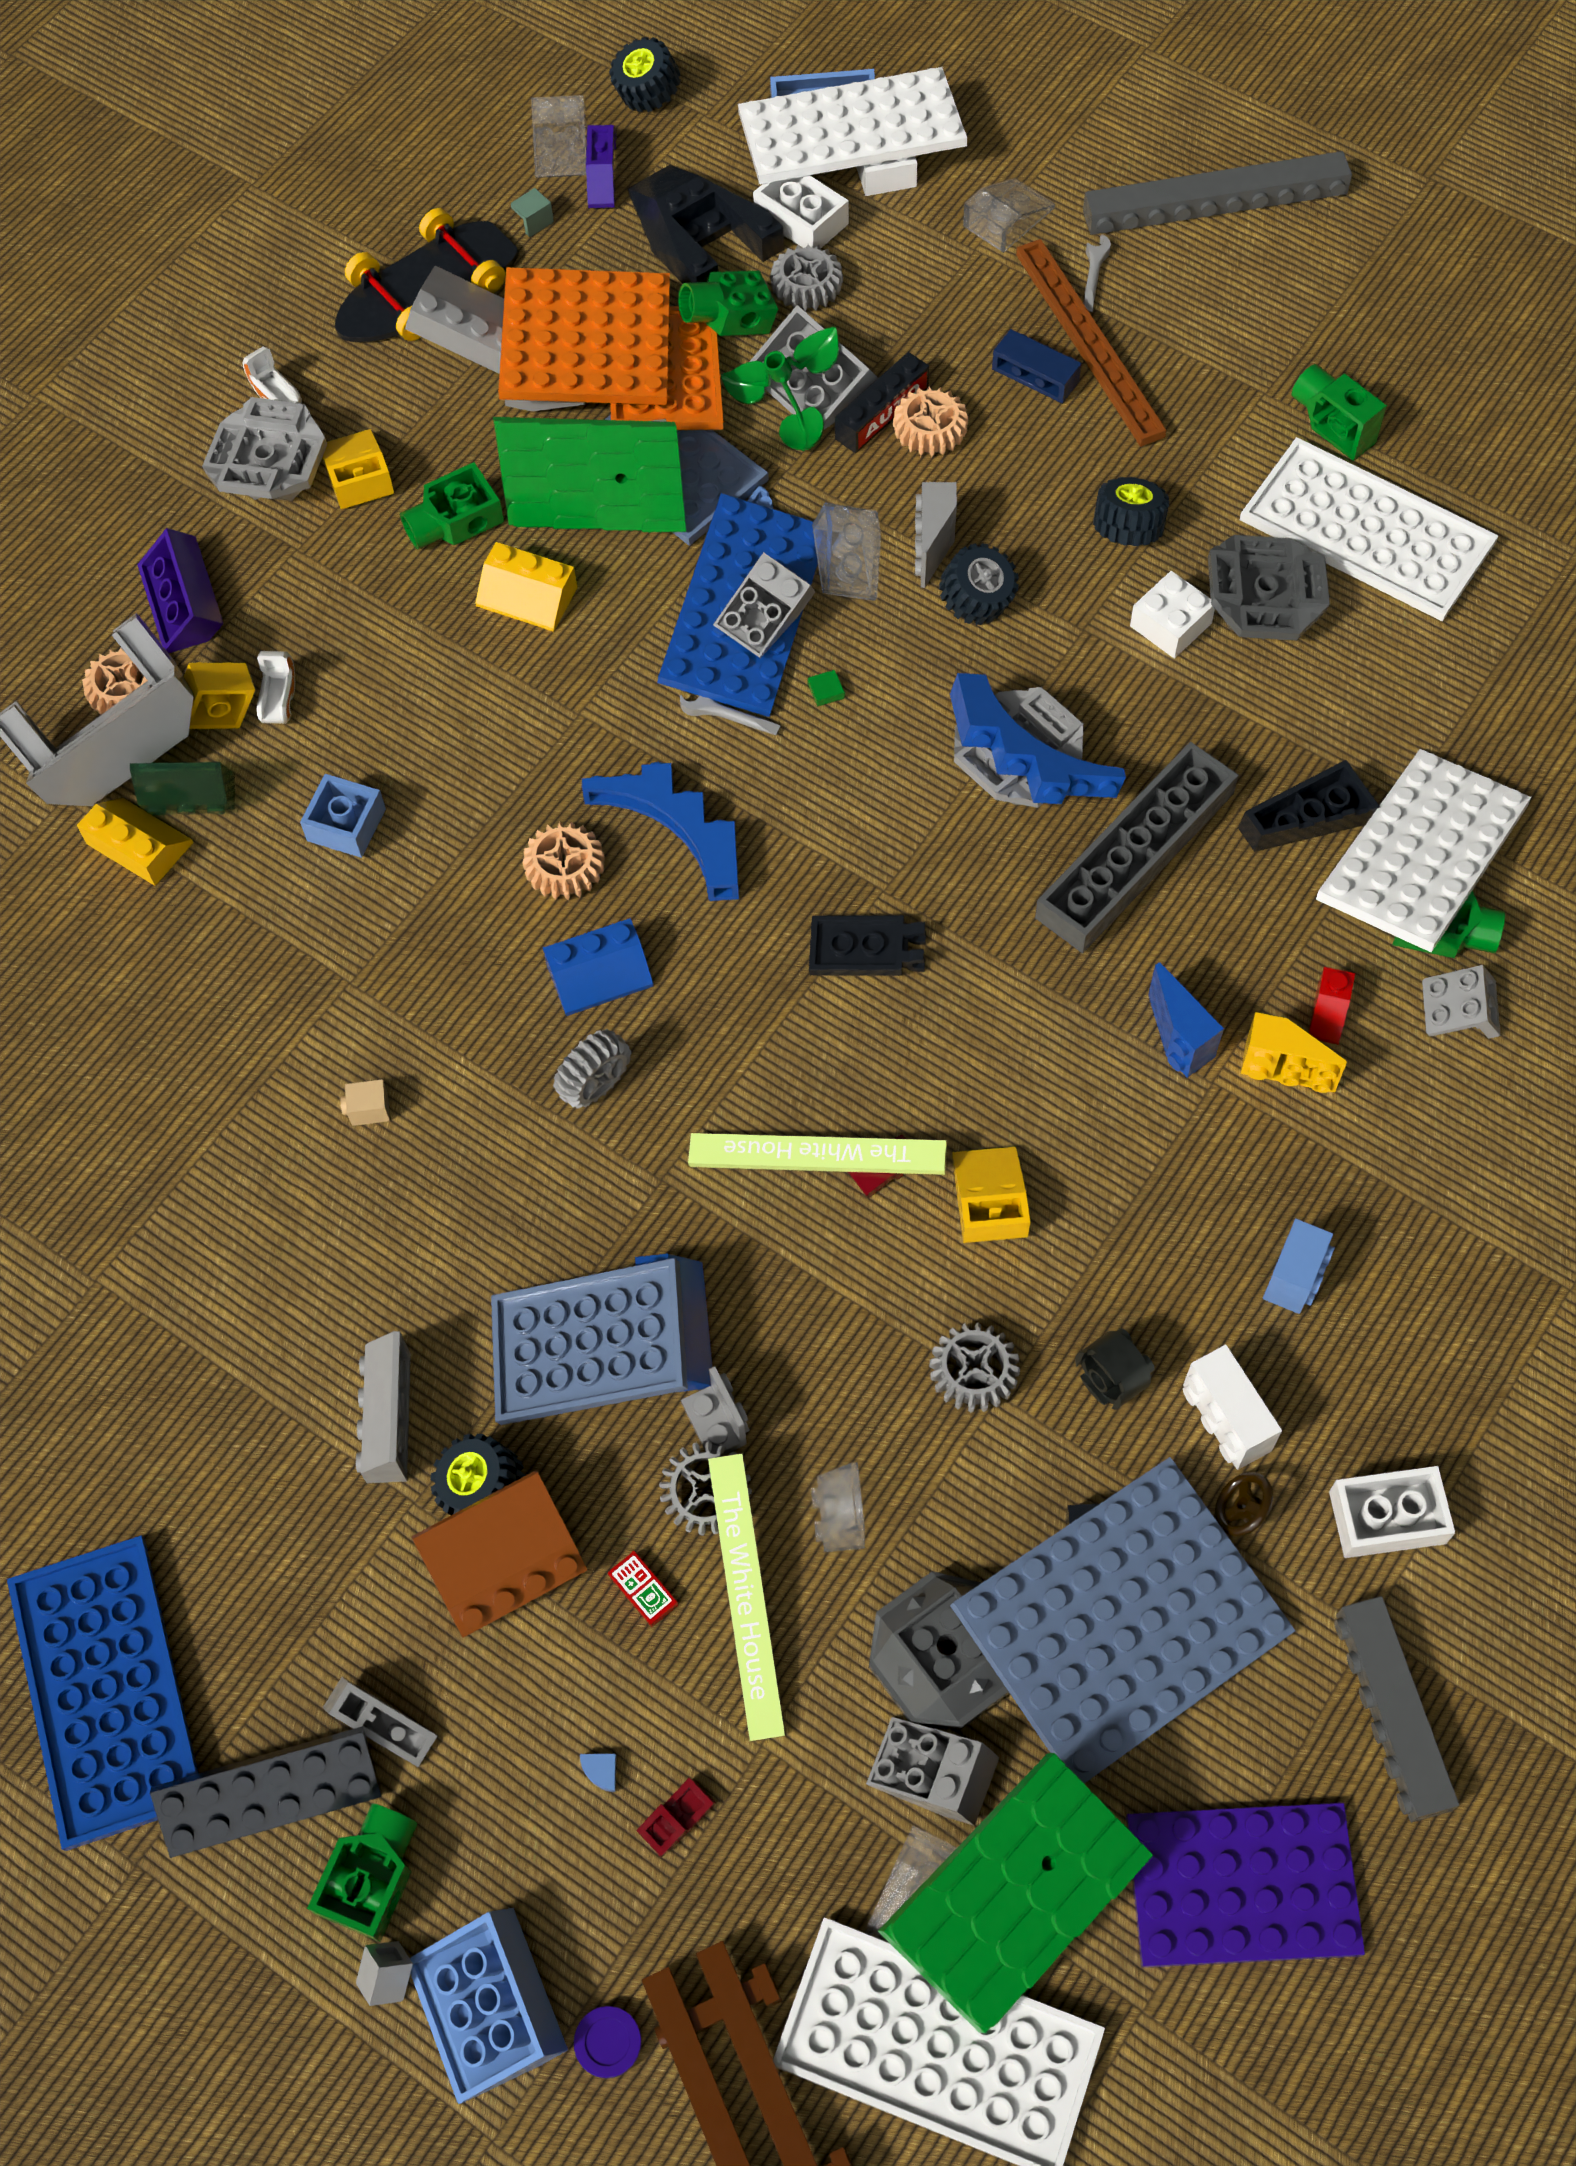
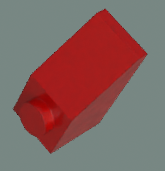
[1308,967,1355,1045]

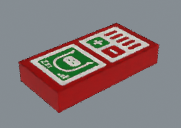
[607,1551,678,1628]

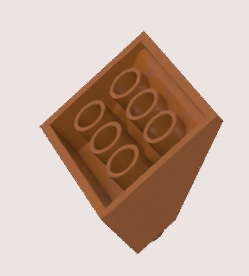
[411,1470,587,1638]

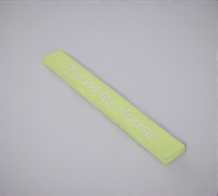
[688,1133,947,1175]
[708,1454,785,1741]

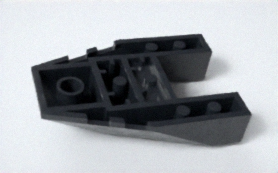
[627,165,784,284]

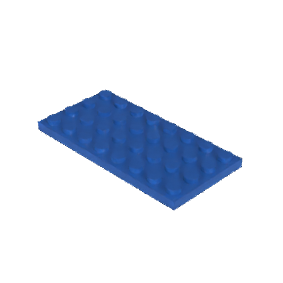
[657,493,829,717]
[7,1535,199,1851]

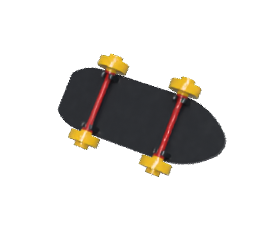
[335,208,518,342]

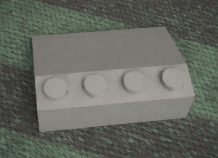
[405,266,504,374]
[749,305,878,430]

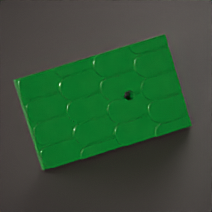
[493,417,686,532]
[878,1753,1153,2033]

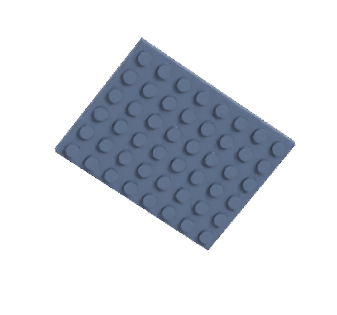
[950,1457,1296,1783]

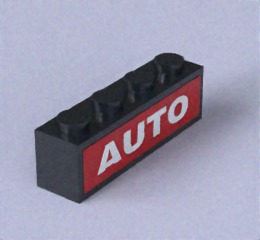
[835,351,929,454]

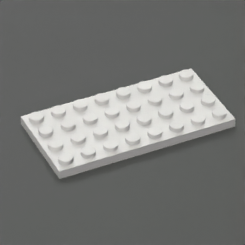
[738,67,967,184]
[1239,437,1498,622]
[1316,749,1531,953]
[773,1918,1105,2166]

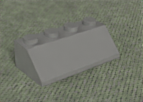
[356,1331,411,1483]

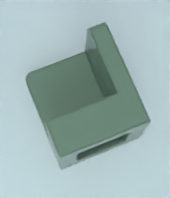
[511,188,554,237]

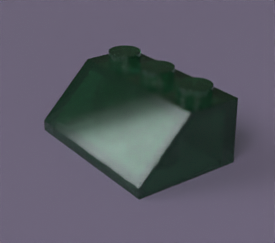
[130,762,235,815]

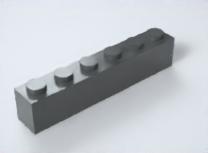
[1334,1596,1459,1823]

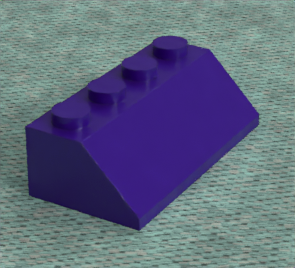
[137,528,223,653]

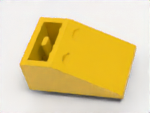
[322,429,394,509]
[1240,1012,1347,1093]
[952,1147,1030,1243]

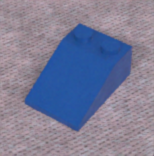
[1148,962,1224,1078]

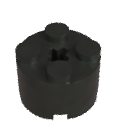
[1075,1328,1155,1410]

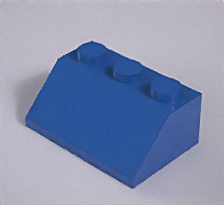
[543,918,654,1016]

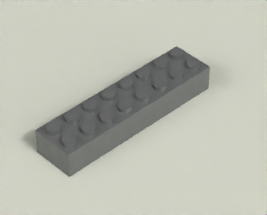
[1035,741,1239,954]

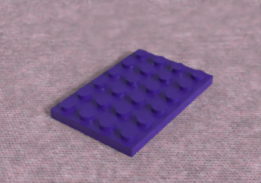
[1126,1803,1365,1968]

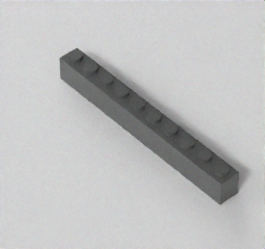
[1083,151,1352,235]

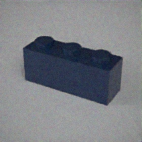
[992,329,1082,404]

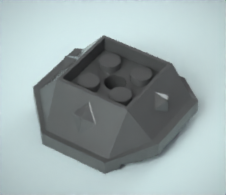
[1208,535,1330,641]
[869,1571,1009,1730]

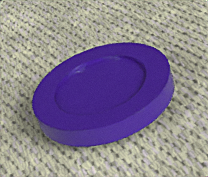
[574,2006,641,2079]

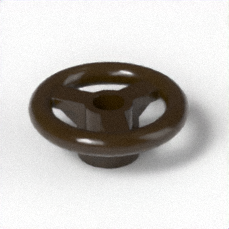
[1215,1472,1273,1536]

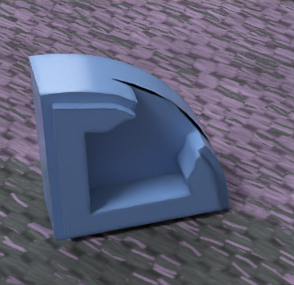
[748,485,773,509]
[580,1754,616,1792]

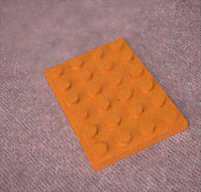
[610,306,723,430]

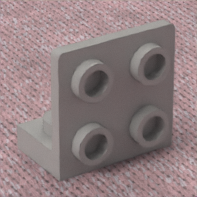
[1422,965,1501,1039]
[681,1366,749,1456]

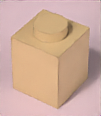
[340,1079,390,1126]

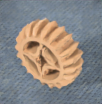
[893,386,968,457]
[82,648,148,715]
[522,821,605,900]

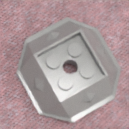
[202,397,327,501]
[954,687,1083,808]

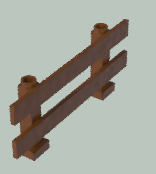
[642,1941,853,2166]

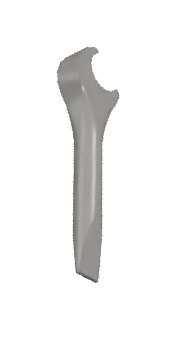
[1083,234,1111,312]
[680,695,781,735]

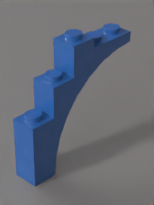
[950,673,1126,804]
[582,762,739,901]

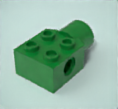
[678,271,778,336]
[1291,364,1387,461]
[400,462,504,550]
[1392,890,1505,958]
[307,1803,418,1942]

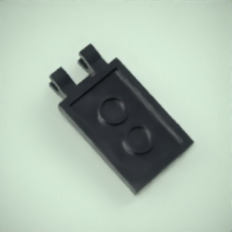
[809,915,926,976]

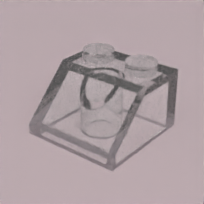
[811,1462,865,1552]

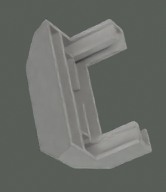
[0,613,194,806]

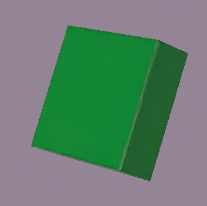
[807,670,845,707]

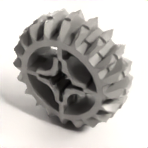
[770,244,843,312]
[553,1029,631,1109]
[929,1322,1020,1413]
[659,1442,752,1536]

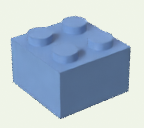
[300,774,386,858]
[1263,1218,1335,1314]

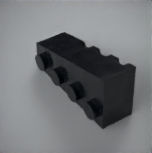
[1238,760,1380,852]

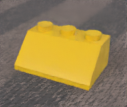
[475,542,577,632]
[77,798,194,886]

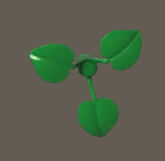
[721,327,839,451]

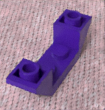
[586,125,617,208]

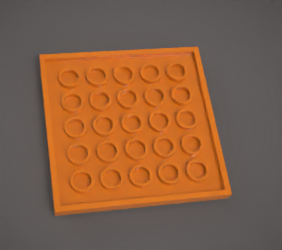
[498,267,670,405]

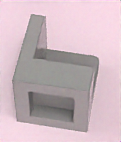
[356,1941,413,2006]

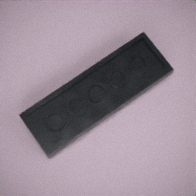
[150,1726,382,1858]

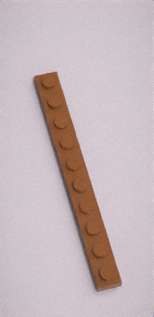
[1016,239,1166,447]

